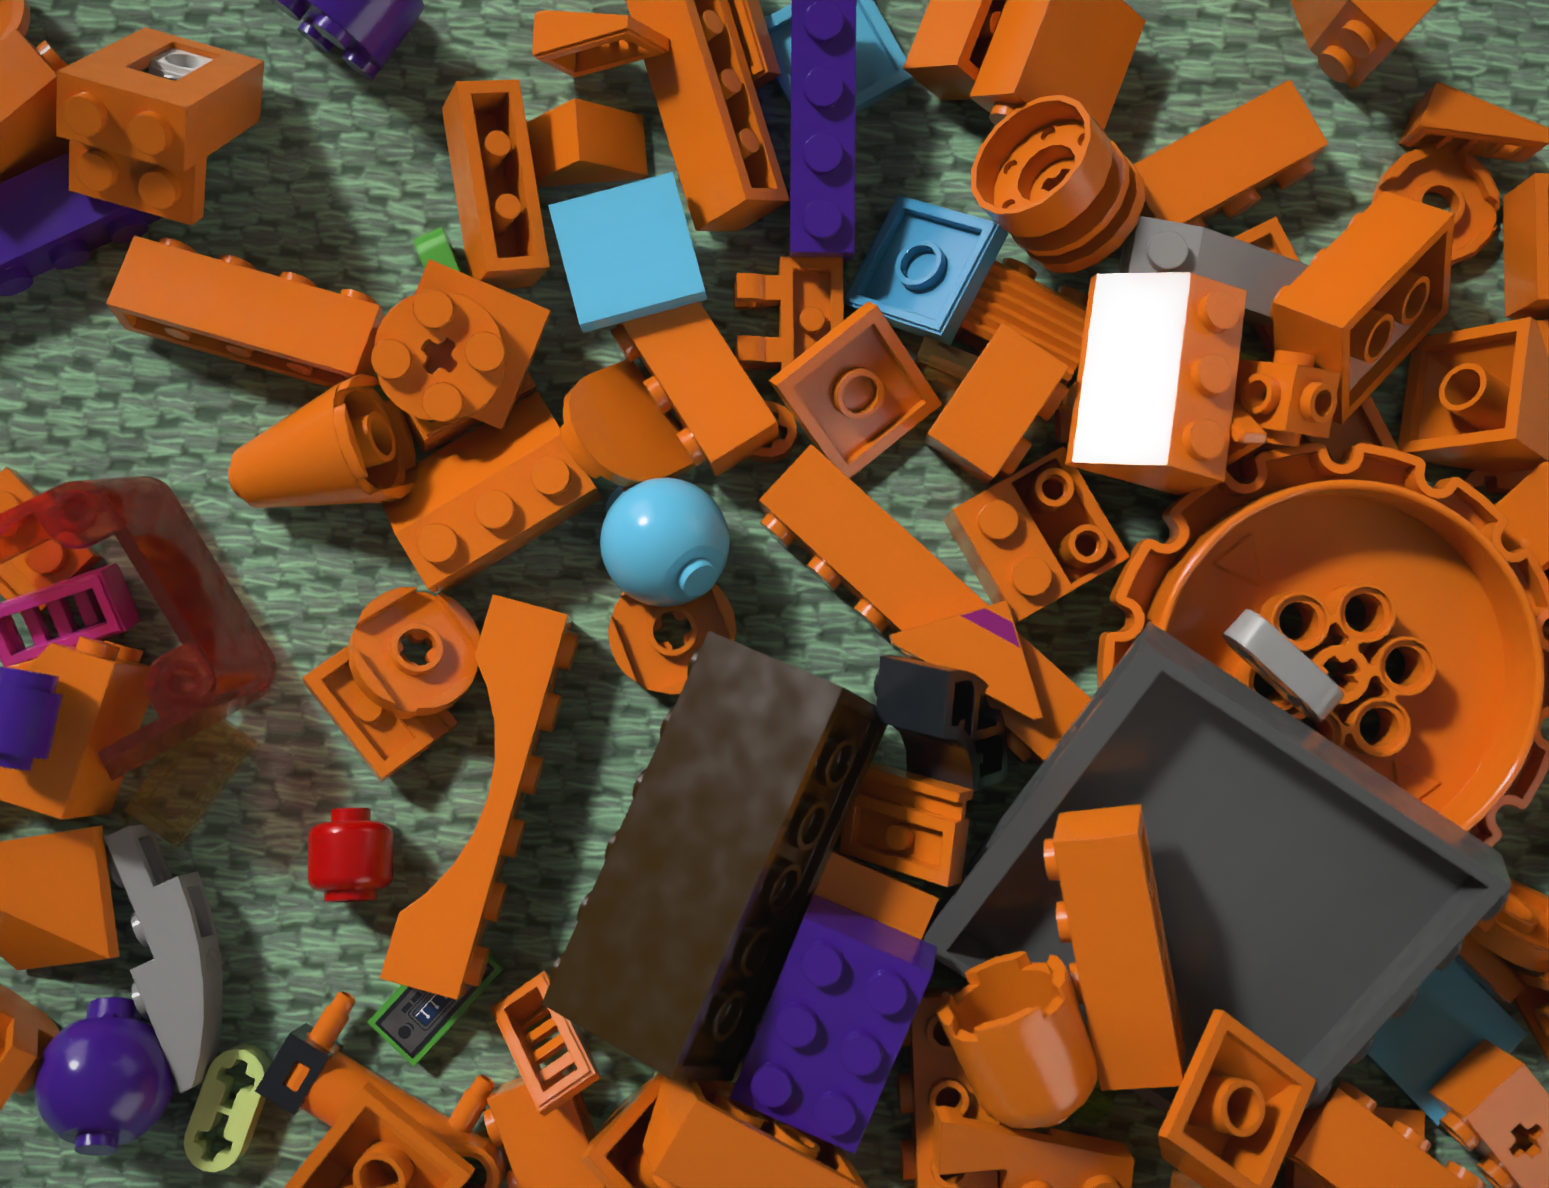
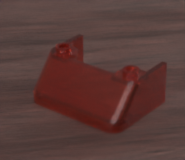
[0,476,276,782]

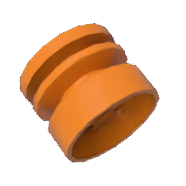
[971,95,1145,273]

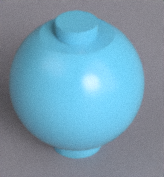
[600,478,730,607]

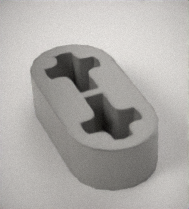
[1222,609,1344,723]

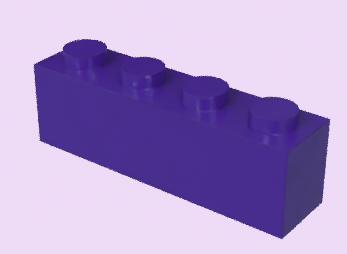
[790,0,857,262]
[0,152,163,296]

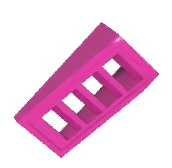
[0,563,140,667]

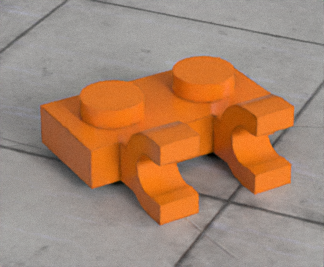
[734,257,844,372]

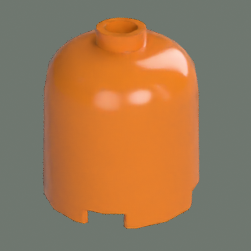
[936,951,1098,1129]

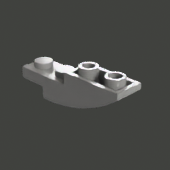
[104,823,223,1093]

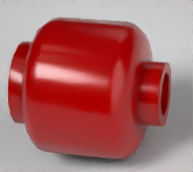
[307,808,393,902]

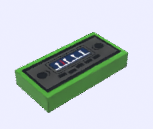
[367,944,506,1067]

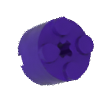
[270,0,425,81]

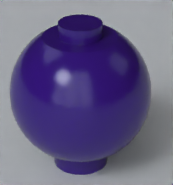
[34,997,175,1156]

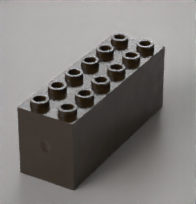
[541,631,888,1081]

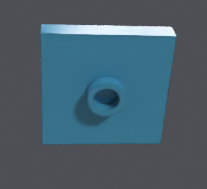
[843,195,1008,345]

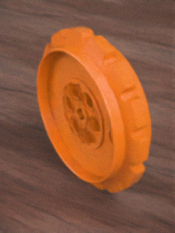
[1097,442,1549,847]

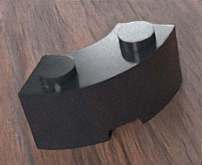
[874,655,1008,792]

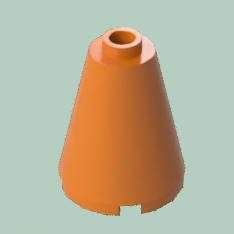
[228,373,416,508]

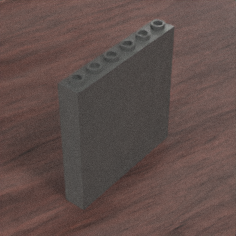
[922,622,1512,1114]

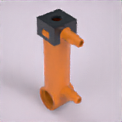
[255,991,508,1188]

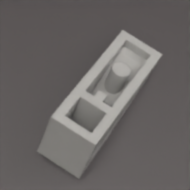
[1118,216,1309,326]

